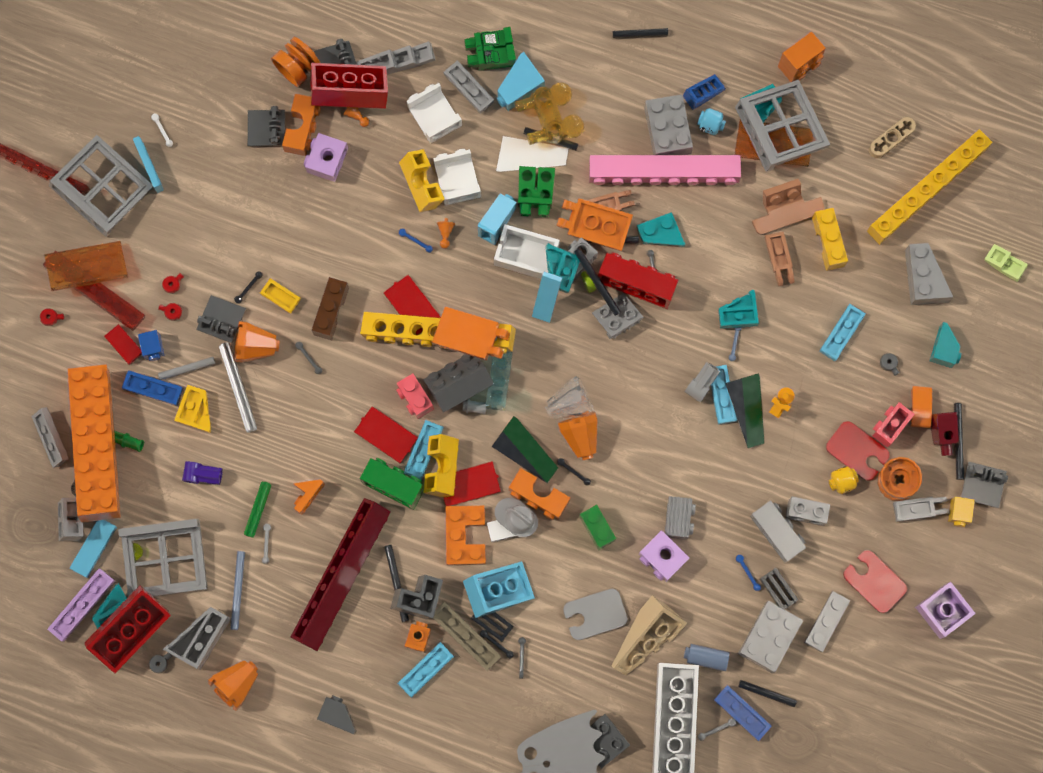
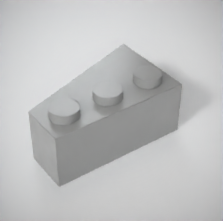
[905,243,953,305]
[163,607,231,670]

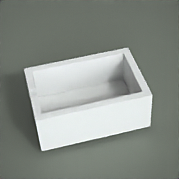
[494,224,559,279]

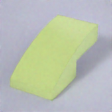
[984,244,1028,282]

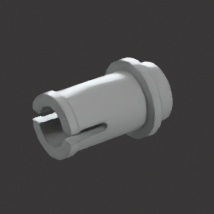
[462,398,487,414]

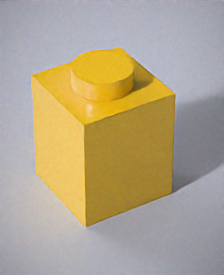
[948,497,975,527]

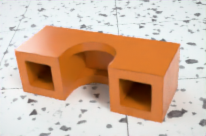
[282,94,321,156]
[509,468,570,520]

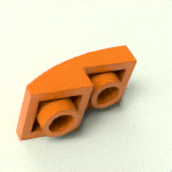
[910,386,932,428]

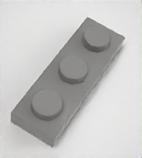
[444,60,494,114]
[31,407,68,468]
[804,591,850,652]

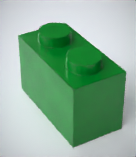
[579,505,616,551]

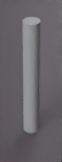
[158,357,216,380]

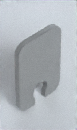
[563,589,627,640]

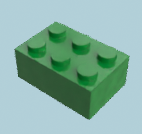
[360,458,424,510]

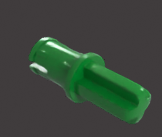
[114,430,145,452]

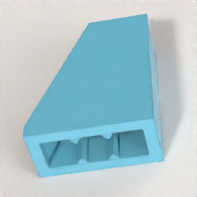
[497,52,545,111]
[477,193,517,245]

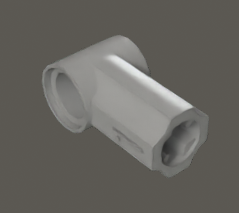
[685,362,720,402]

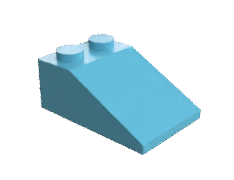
[463,561,535,618]

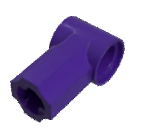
[182,461,223,485]

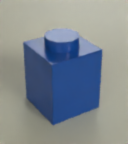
[138,330,165,361]

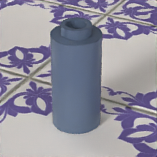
[684,644,730,671]

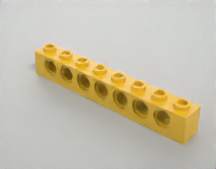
[867,129,993,245]
[360,312,516,354]

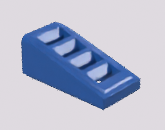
[683,74,726,110]

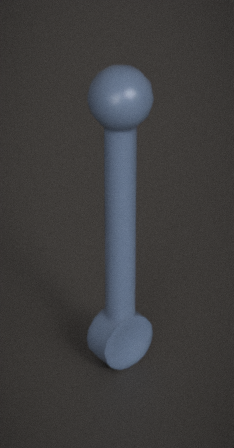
[729,327,742,361]

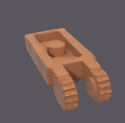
[587,190,635,211]
[764,232,795,287]

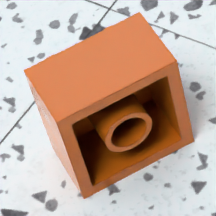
[778,31,826,82]

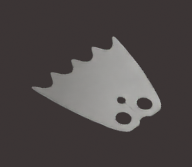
[517,710,605,773]

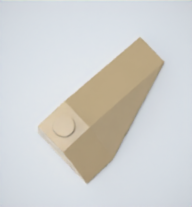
[612,595,687,675]

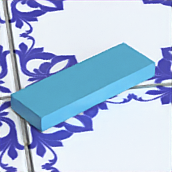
[133,136,164,193]
[532,272,562,323]
[819,304,866,361]
[711,365,737,425]
[404,420,444,481]
[70,520,117,578]
[398,642,454,698]

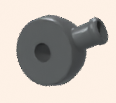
[880,353,900,376]
[149,653,172,673]

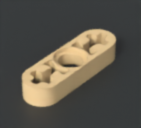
[869,117,916,158]

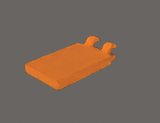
[557,198,633,252]
[432,307,510,360]

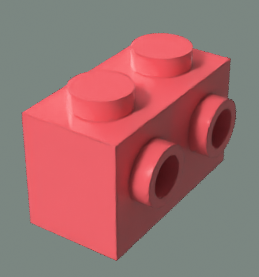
[396,373,434,419]
[872,402,914,448]

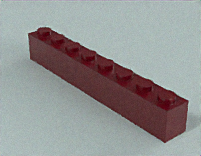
[290,498,391,651]

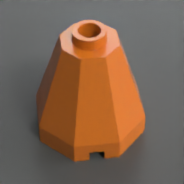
[234,321,280,363]
[558,412,598,460]
[208,660,258,711]

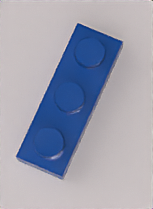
[122,370,184,406]
[714,685,772,741]

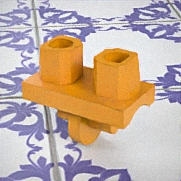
[769,387,795,418]

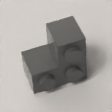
[390,575,443,620]

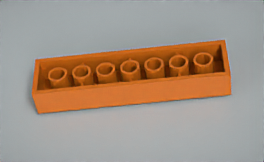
[68,364,121,523]

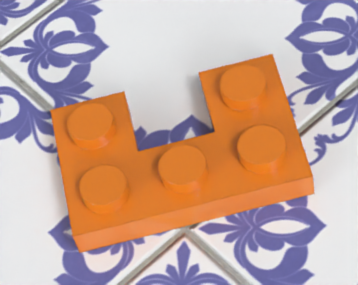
[446,505,486,565]

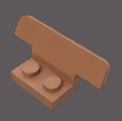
[752,179,825,235]

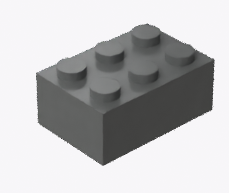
[423,354,494,413]

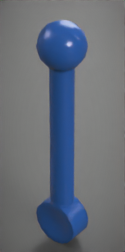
[399,229,433,253]
[736,555,761,591]

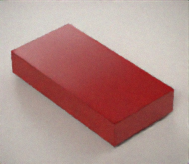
[104,324,142,365]

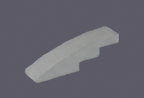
[357,41,436,74]

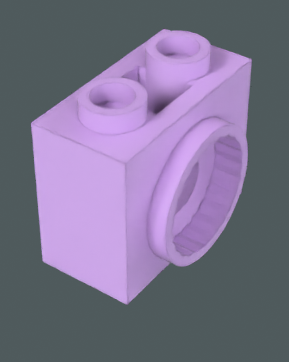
[304,133,348,182]
[639,530,689,582]

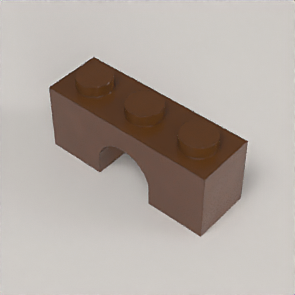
[311,277,349,341]

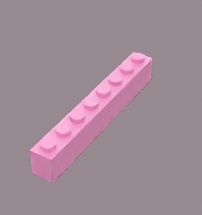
[589,155,741,185]

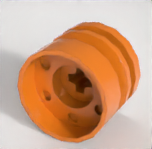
[271,36,320,87]
[877,457,922,501]

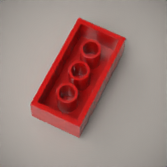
[310,63,388,109]
[598,252,678,310]
[84,585,171,674]

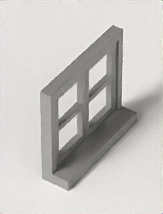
[735,80,830,172]
[49,135,153,237]
[118,519,208,597]

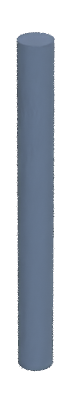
[230,551,245,630]

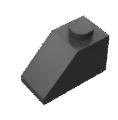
[317,695,357,735]

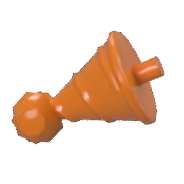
[343,107,369,127]
[437,218,455,249]

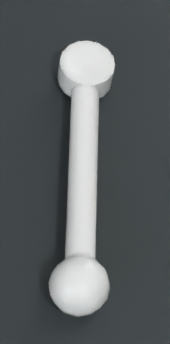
[151,114,173,147]

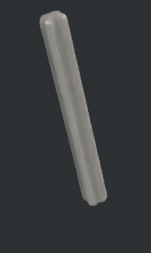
[219,342,257,433]

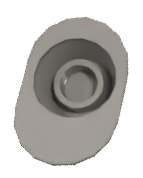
[495,498,538,537]

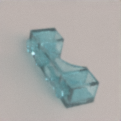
[486,337,515,411]

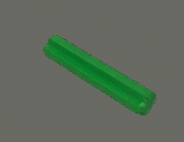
[244,481,271,538]

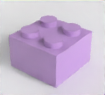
[915,582,976,639]

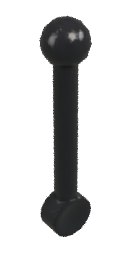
[234,271,263,304]
[557,458,591,486]
[480,630,514,659]

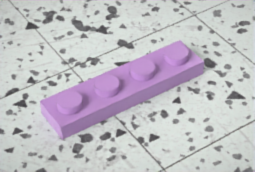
[47,568,115,642]

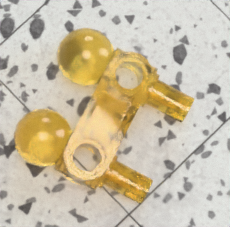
[515,82,585,145]

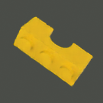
[399,149,445,212]
[812,208,848,271]
[423,434,459,497]

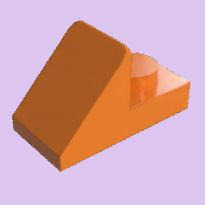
[294,479,325,515]

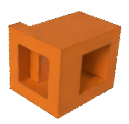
[405,621,431,653]

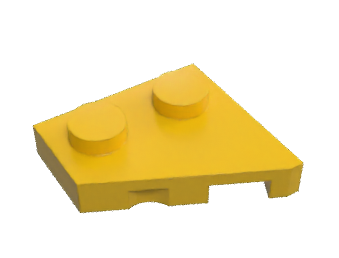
[174,385,211,433]

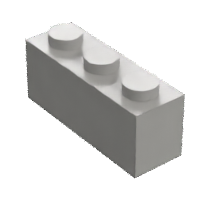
[750,500,806,563]

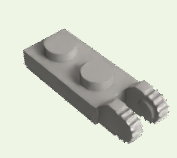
[893,497,950,522]

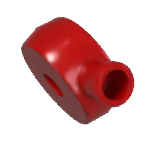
[162,273,184,294]
[158,303,182,321]
[40,308,64,326]

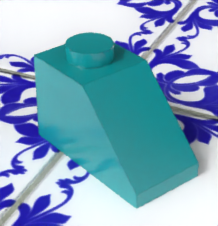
[929,322,962,368]

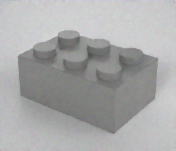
[644,95,693,155]
[738,601,803,673]

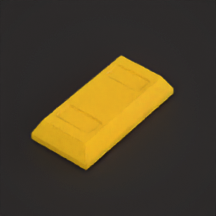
[260,278,301,314]

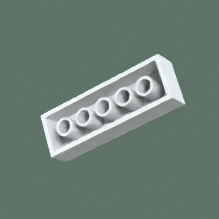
[652,663,699,773]

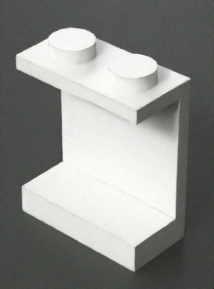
[407,83,462,144]
[433,149,481,206]

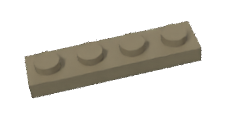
[433,602,501,671]

